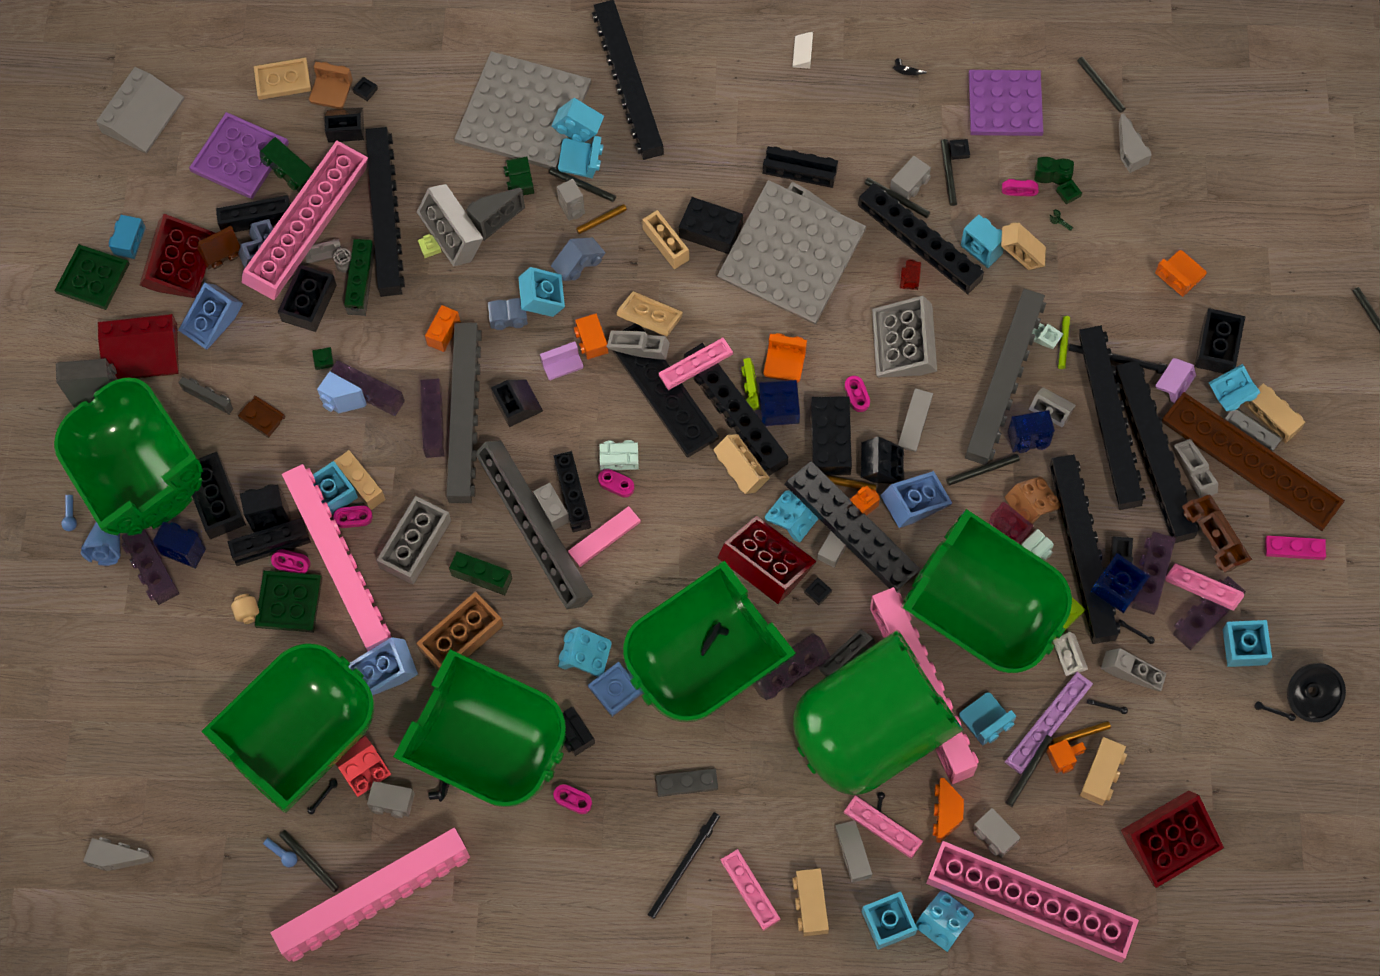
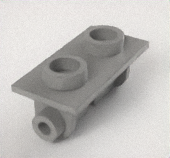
[305,239,341,264]

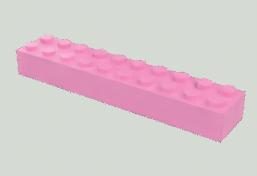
[242,140,368,300]
[282,464,391,651]
[870,587,979,785]
[270,827,470,962]
[926,841,1139,963]

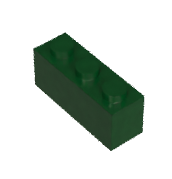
[260,137,314,192]
[449,551,513,596]

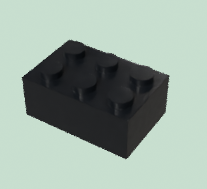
[678,197,743,254]
[278,264,337,332]
[1194,308,1246,374]
[240,484,292,533]

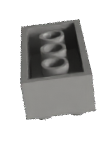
[417,184,483,266]
[376,496,451,585]

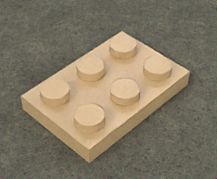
[254,58,312,100]
[617,291,683,337]

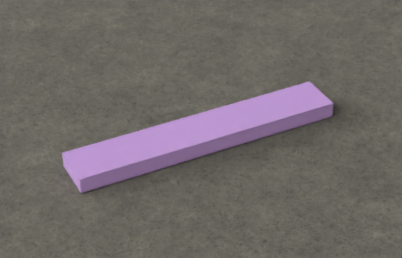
[1005,672,1093,775]

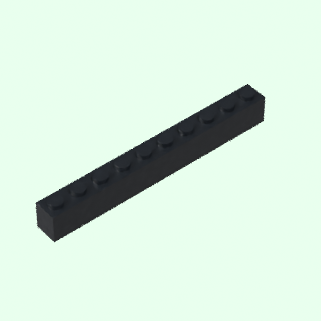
[592,0,664,160]
[366,127,405,297]
[1079,325,1146,510]
[1115,360,1199,543]
[1049,454,1120,644]

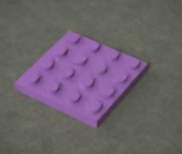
[969,70,1043,136]
[189,112,289,199]

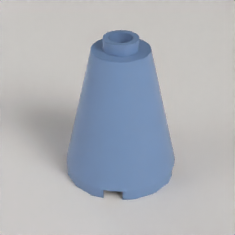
[81,522,121,566]

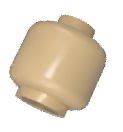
[231,594,259,624]

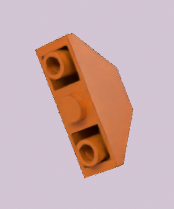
[933,778,964,843]

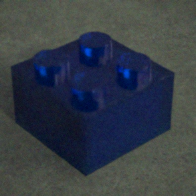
[759,380,800,426]
[1008,410,1055,453]
[152,521,206,569]
[1091,553,1150,613]

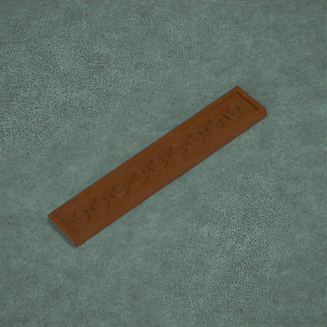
[1162,392,1345,531]

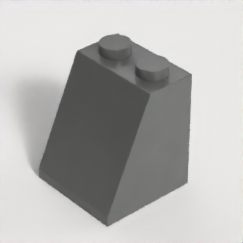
[56,358,117,408]

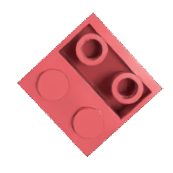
[336,736,391,797]

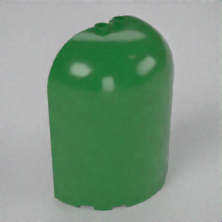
[54,378,203,536]
[901,509,1072,673]
[623,561,796,723]
[793,630,963,795]
[201,644,374,813]
[393,649,566,807]

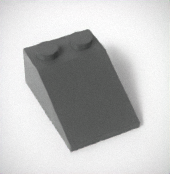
[466,188,525,241]

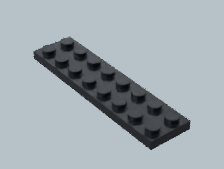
[607,323,719,458]
[784,461,921,592]

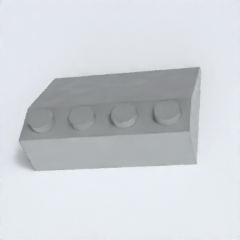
[96,67,185,154]
[872,296,937,378]

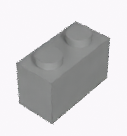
[890,156,931,200]
[557,179,585,221]
[1029,387,1076,427]
[533,483,570,530]
[367,781,415,818]
[973,808,1021,858]

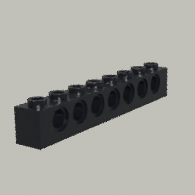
[858,183,984,295]
[684,343,788,476]

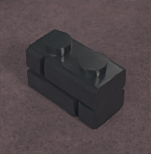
[563,707,595,756]

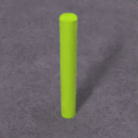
[1058,316,1070,369]

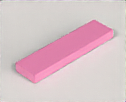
[659,338,733,390]
[568,506,641,567]
[1165,563,1244,611]
[844,795,923,859]
[720,849,781,931]

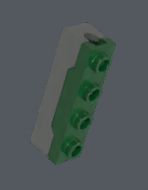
[344,239,375,316]

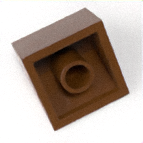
[198,226,240,269]

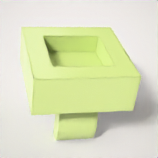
[418,234,442,258]

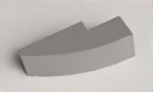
[607,330,670,360]
[898,388,933,452]
[1173,439,1218,498]
[817,531,847,568]
[835,820,872,883]

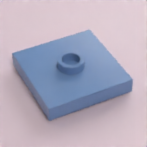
[587,662,642,717]

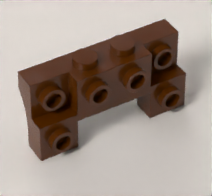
[1182,494,1252,573]

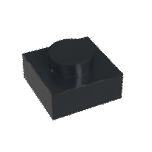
[352,77,378,101]
[949,139,970,160]
[804,577,832,606]

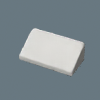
[793,32,813,69]
[1053,632,1088,676]

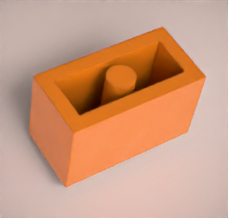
[425,305,461,352]
[573,313,608,360]

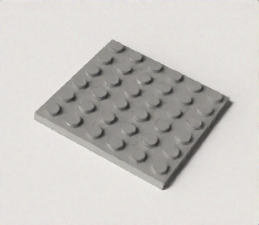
[454,51,591,169]
[717,180,867,325]

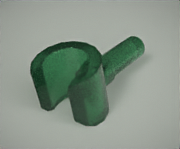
[1050,209,1073,231]

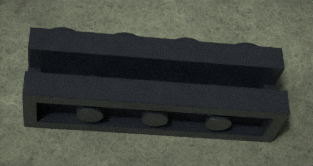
[762,146,838,188]
[216,195,291,233]
[553,451,591,533]
[227,517,311,566]

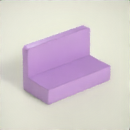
[540,341,583,380]
[1156,358,1196,403]

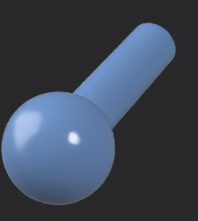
[61,495,77,531]
[263,838,298,868]

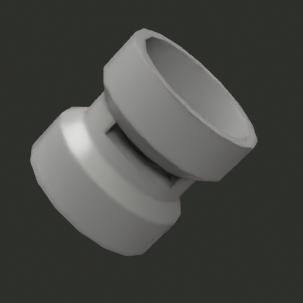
[333,248,351,273]

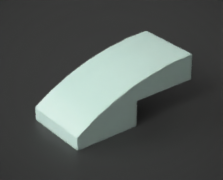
[1032,323,1063,349]

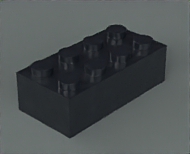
[811,396,852,476]
[192,452,246,539]

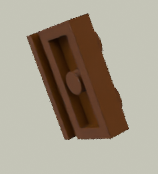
[238,395,285,438]

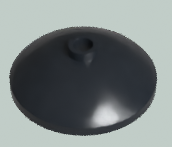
[1287,663,1346,723]

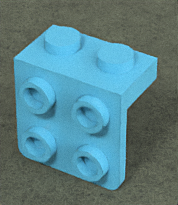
[558,136,603,179]
[1208,364,1261,411]
[765,490,819,543]
[558,627,612,677]
[959,693,1016,746]
[915,891,974,952]

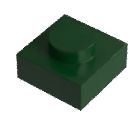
[1056,179,1082,204]
[312,347,334,370]

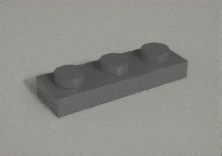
[178,376,233,415]
[1225,408,1282,452]
[818,629,875,677]
[656,768,718,797]

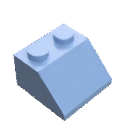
[317,371,367,413]

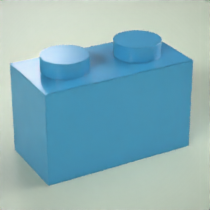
[109,215,146,259]

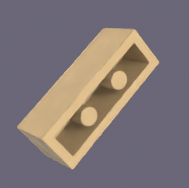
[642,210,689,269]
[1001,223,1046,270]
[1244,383,1305,444]
[713,434,770,494]
[334,450,386,510]
[1080,737,1127,805]
[792,868,829,936]

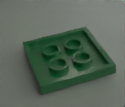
[54,244,130,310]
[254,570,323,633]

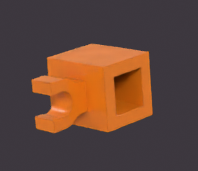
[850,486,880,516]
[1046,739,1086,774]

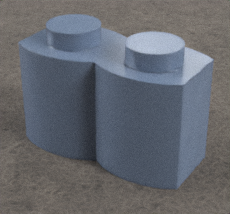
[488,298,528,330]

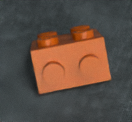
[1155,250,1207,297]
[763,333,807,383]

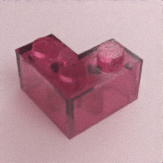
[989,501,1034,544]

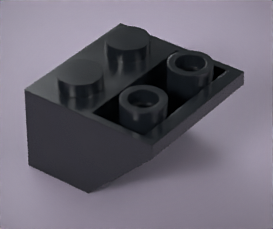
[325,108,364,143]
[491,380,543,427]
[861,436,904,484]

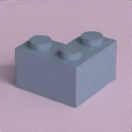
[239,219,273,268]
[551,237,606,281]

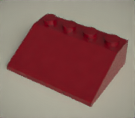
[139,214,215,298]
[98,314,179,379]
[717,516,817,604]
[1121,790,1224,888]

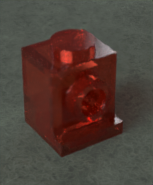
[900,260,921,290]

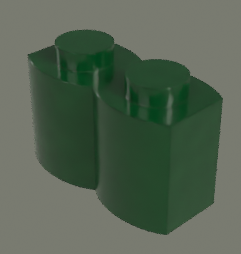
[504,157,534,196]
[1034,157,1074,185]

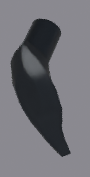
[893,58,927,75]
[701,622,729,656]
[429,781,449,802]

